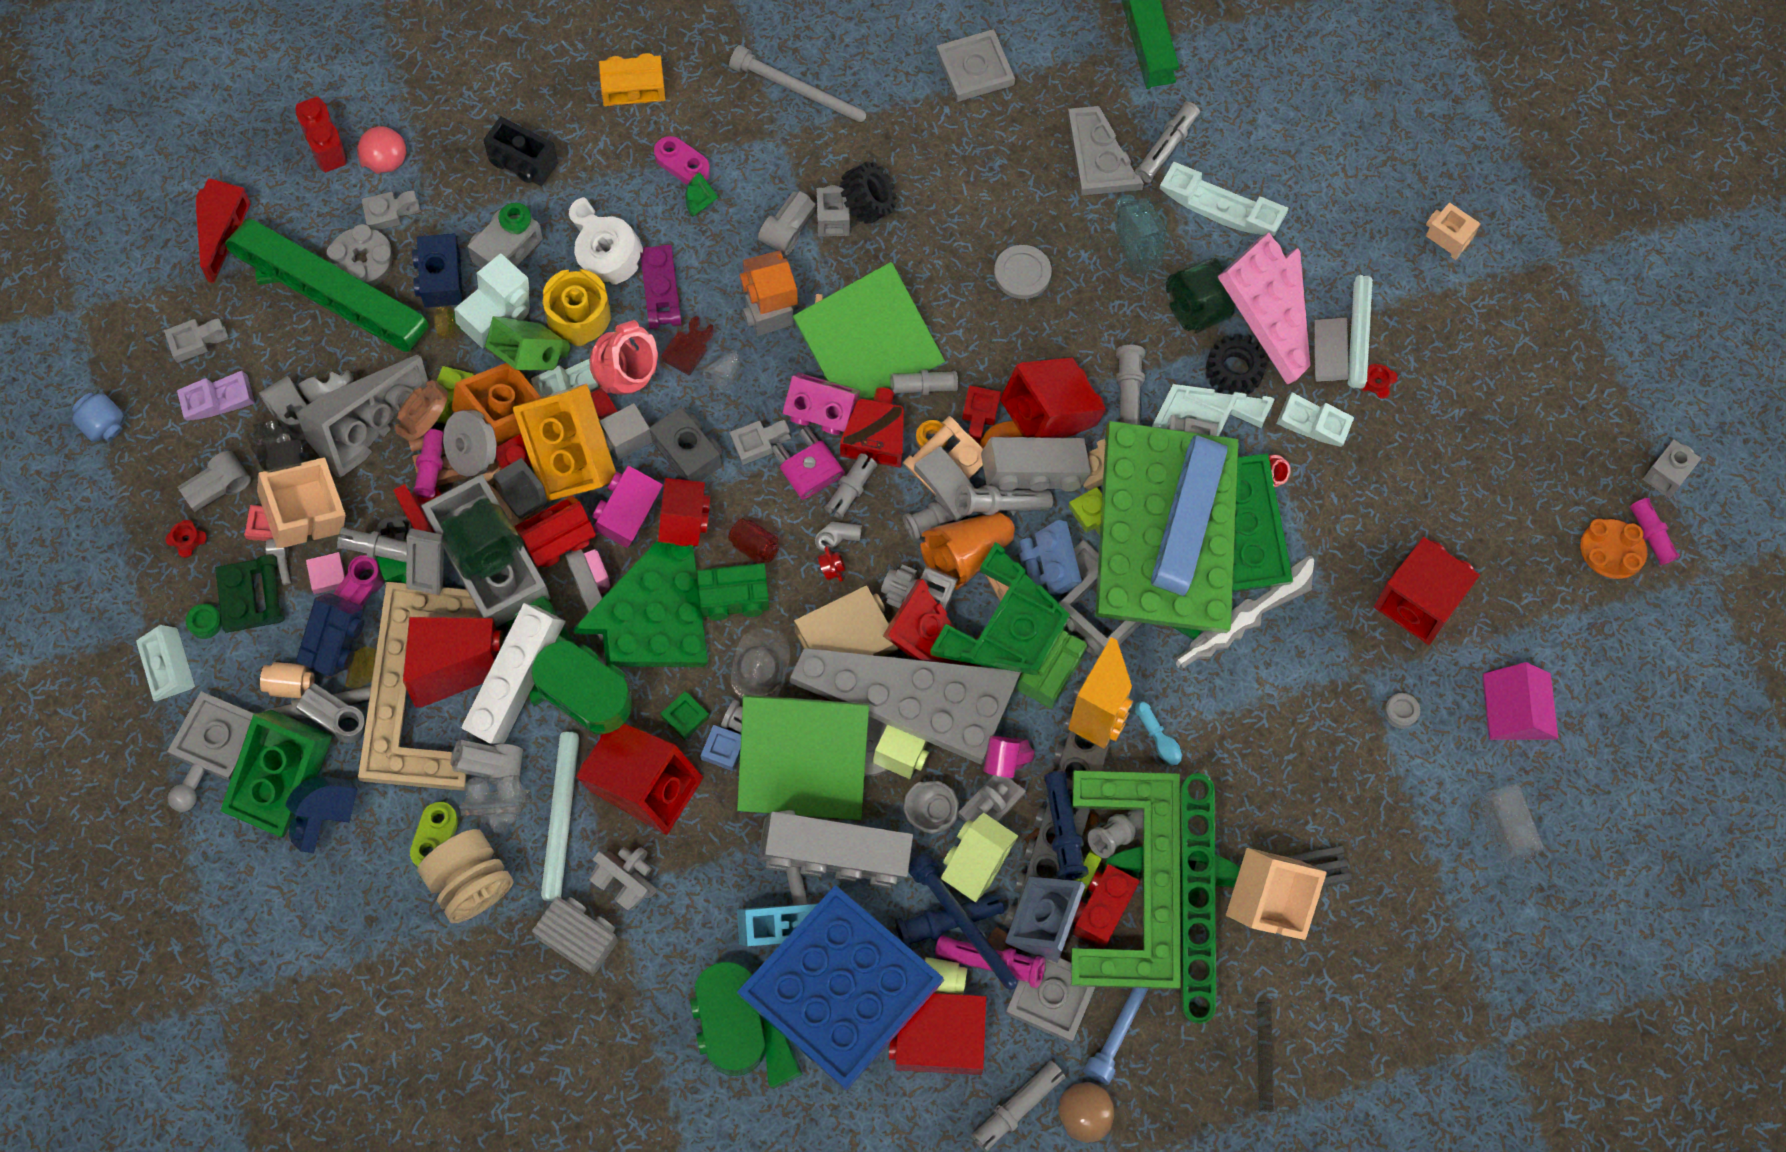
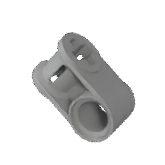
[259,376,307,440]

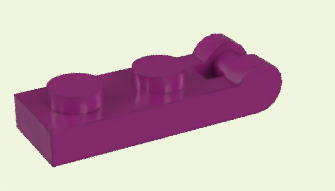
[640,245,681,329]

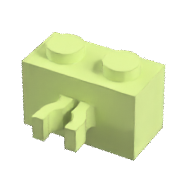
[941,812,1018,902]

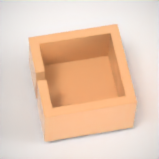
[257,458,346,549]
[1226,848,1327,940]

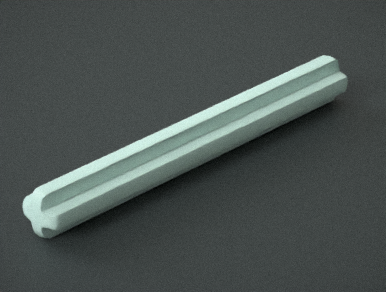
[541,732,579,902]

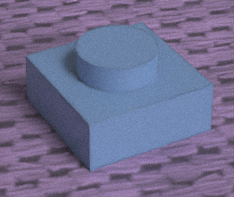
[701,725,741,771]

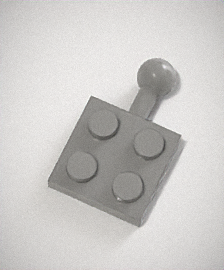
[167,691,254,812]

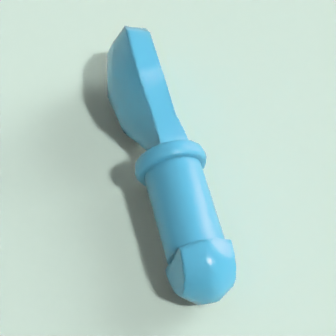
[1135,701,1182,766]

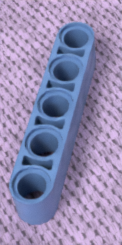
[1151,435,1227,596]

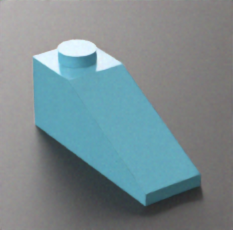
[737,903,818,946]

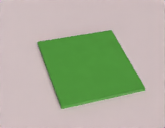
[792,262,945,401]
[737,695,869,820]

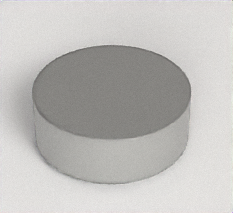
[1384,693,1420,729]

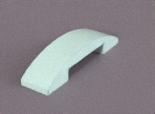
[1160,162,1289,236]

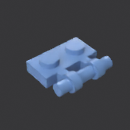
[1019,520,1082,596]

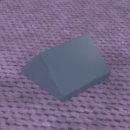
[1005,877,1086,963]

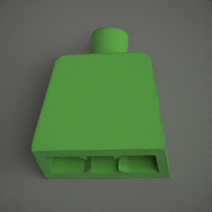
[485,316,570,370]

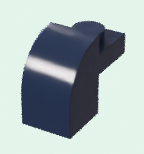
[285,776,358,853]

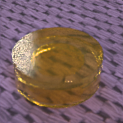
[434,306,455,340]

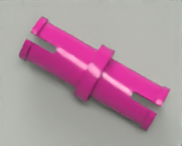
[413,429,444,498]
[1629,497,1680,566]

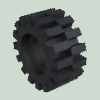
[840,161,897,224]
[1205,334,1267,395]

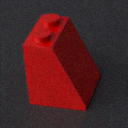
[1000,357,1106,438]
[1373,537,1480,646]
[403,617,503,708]
[576,724,704,835]

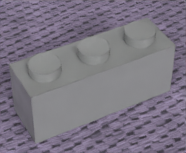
[981,437,1091,492]

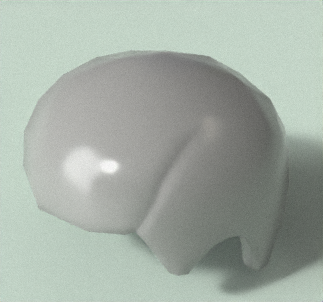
[298,370,354,403]
[903,781,960,834]

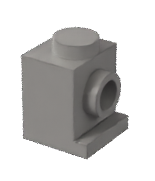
[817,185,850,237]

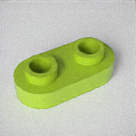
[410,802,458,868]

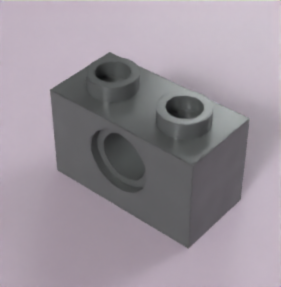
[649,407,722,482]

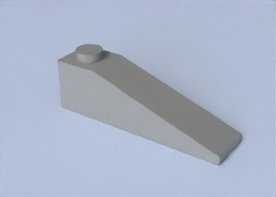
[296,355,428,478]

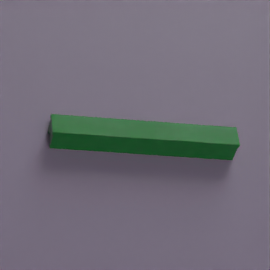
[1121,0,1179,89]

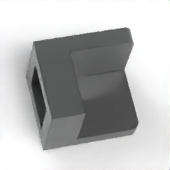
[493,458,548,519]

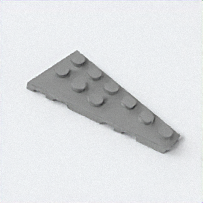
[790,648,1021,764]

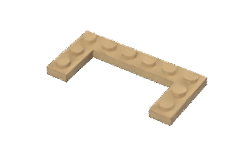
[358,582,482,791]

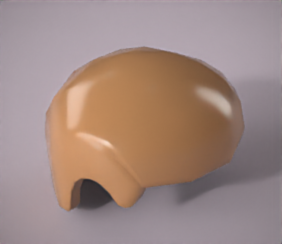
[1058,1082,1114,1143]

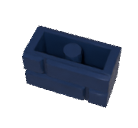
[296,593,364,676]

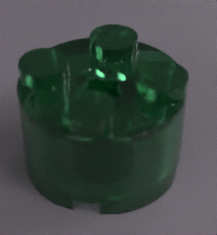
[1166,258,1235,333]
[441,498,523,580]

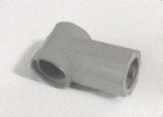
[758,191,816,255]
[177,451,251,513]
[296,683,365,743]
[450,740,523,787]

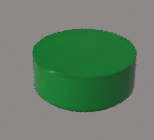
[186,604,222,639]

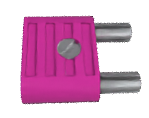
[772,427,845,500]

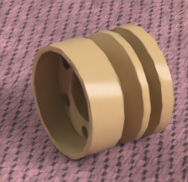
[417,829,514,923]

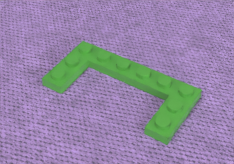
[1071,771,1181,989]

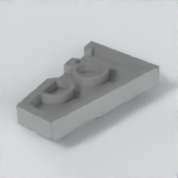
[1067,106,1144,196]

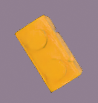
[599,53,666,106]

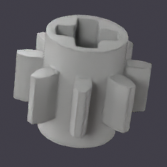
[881,564,917,608]

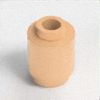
[260,662,315,699]

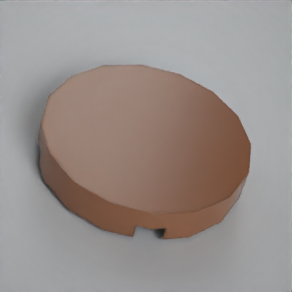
[395,381,448,441]

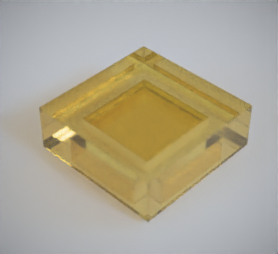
[345,646,376,689]

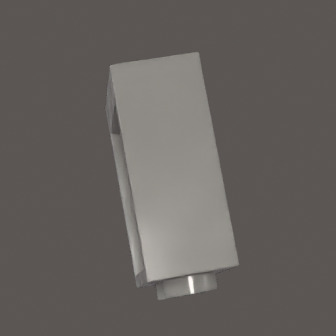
[1059,566,1142,657]

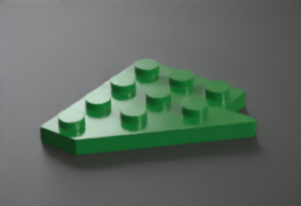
[574,540,708,667]

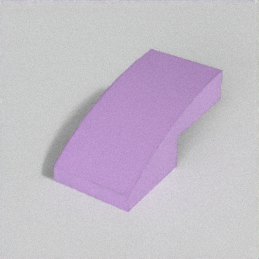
[177,371,255,421]

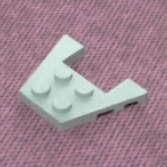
[1152,384,1275,436]

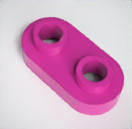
[654,136,710,185]

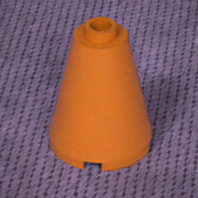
[920,512,1015,591]

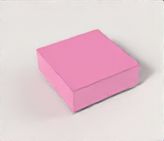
[584,549,611,594]
[306,552,346,595]

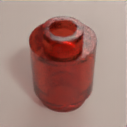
[728,518,779,564]

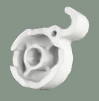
[569,197,643,285]

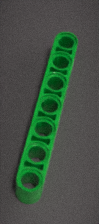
[225,218,429,352]
[1179,773,1216,1024]

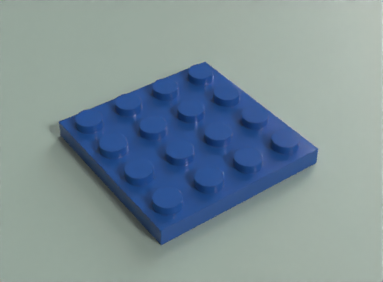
[737,885,944,1091]

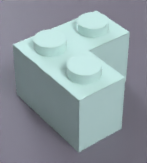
[454,253,530,348]

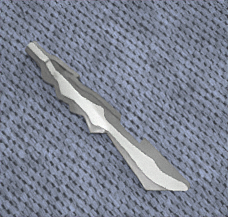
[1174,556,1314,669]

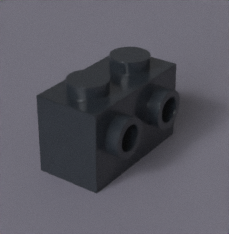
[483,116,558,187]

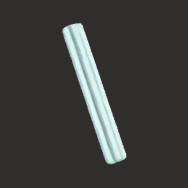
[1348,275,1373,389]

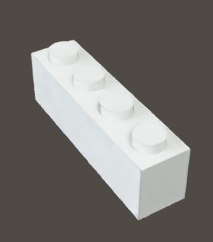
[461,603,566,744]

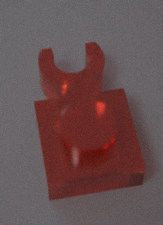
[661,316,714,376]

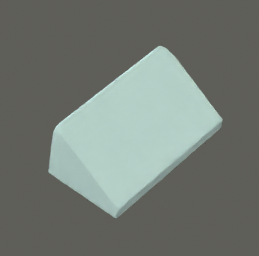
[136,625,195,701]

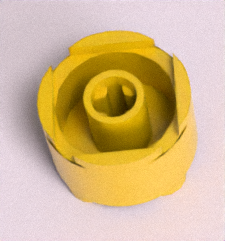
[543,269,611,346]

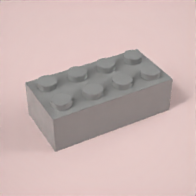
[421,474,550,627]
[758,812,913,888]

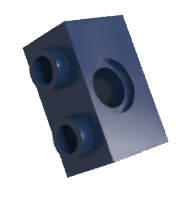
[412,233,463,308]

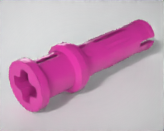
[935,935,1046,988]

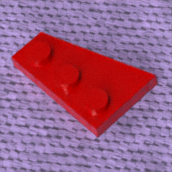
[883,579,982,667]

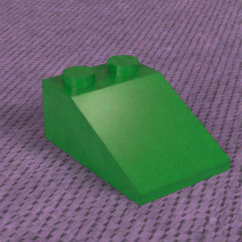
[220,710,333,838]

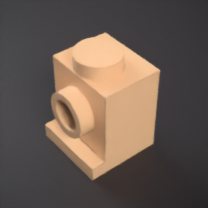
[1426,202,1481,260]

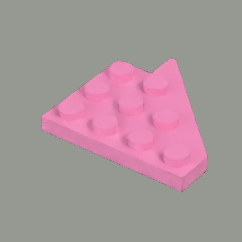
[1217,232,1310,384]

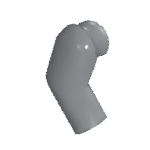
[815,522,862,551]

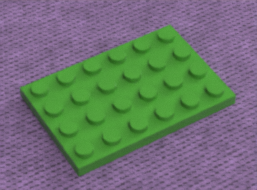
[1095,421,1238,633]

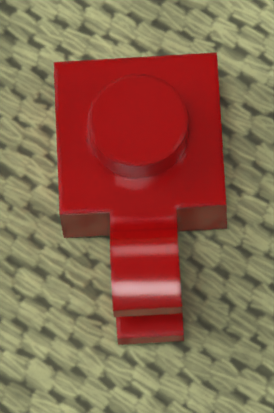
[962,385,1001,445]

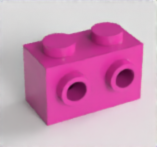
[782,372,860,435]
[592,465,663,548]

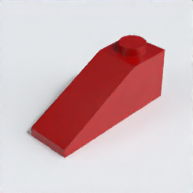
[196,178,251,283]

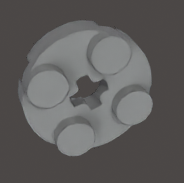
[327,224,393,287]

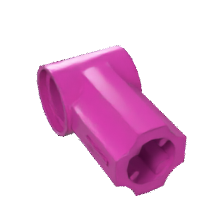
[333,555,384,607]
[983,736,1035,778]

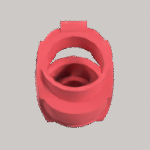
[589,320,658,395]

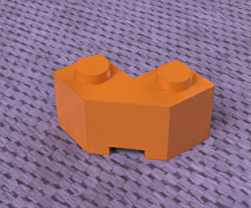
[739,250,798,315]

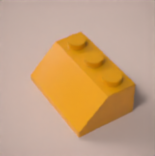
[512,384,616,502]
[1068,637,1133,749]

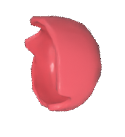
[357,126,407,174]

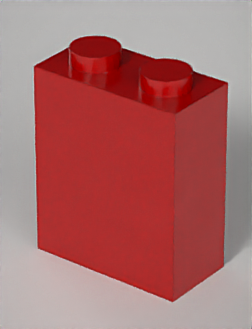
[888,993,986,1075]

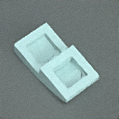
[531,359,600,397]
[1276,392,1354,447]

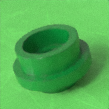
[498,203,531,234]

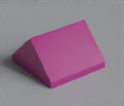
[1482,662,1558,740]

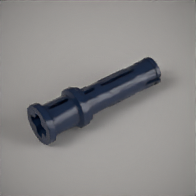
[1044,771,1089,881]
[895,892,1004,948]

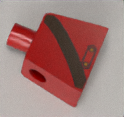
[840,387,904,468]

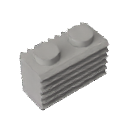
[532,896,618,976]

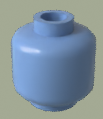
[72,392,124,442]

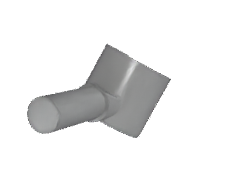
[266,539,291,585]

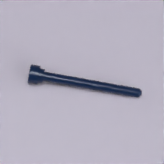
[908,853,1018,990]

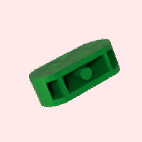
[532,641,632,734]
[690,962,766,1076]

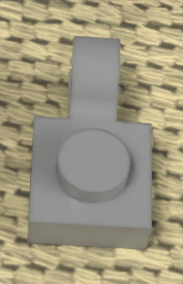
[362,191,421,230]
[164,319,229,363]
[729,420,791,465]

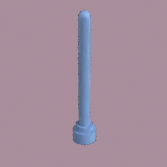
[1083,988,1148,1085]

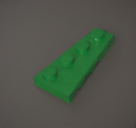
[1232,453,1293,593]

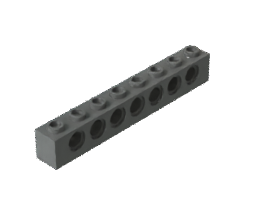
[1004,671,1111,927]

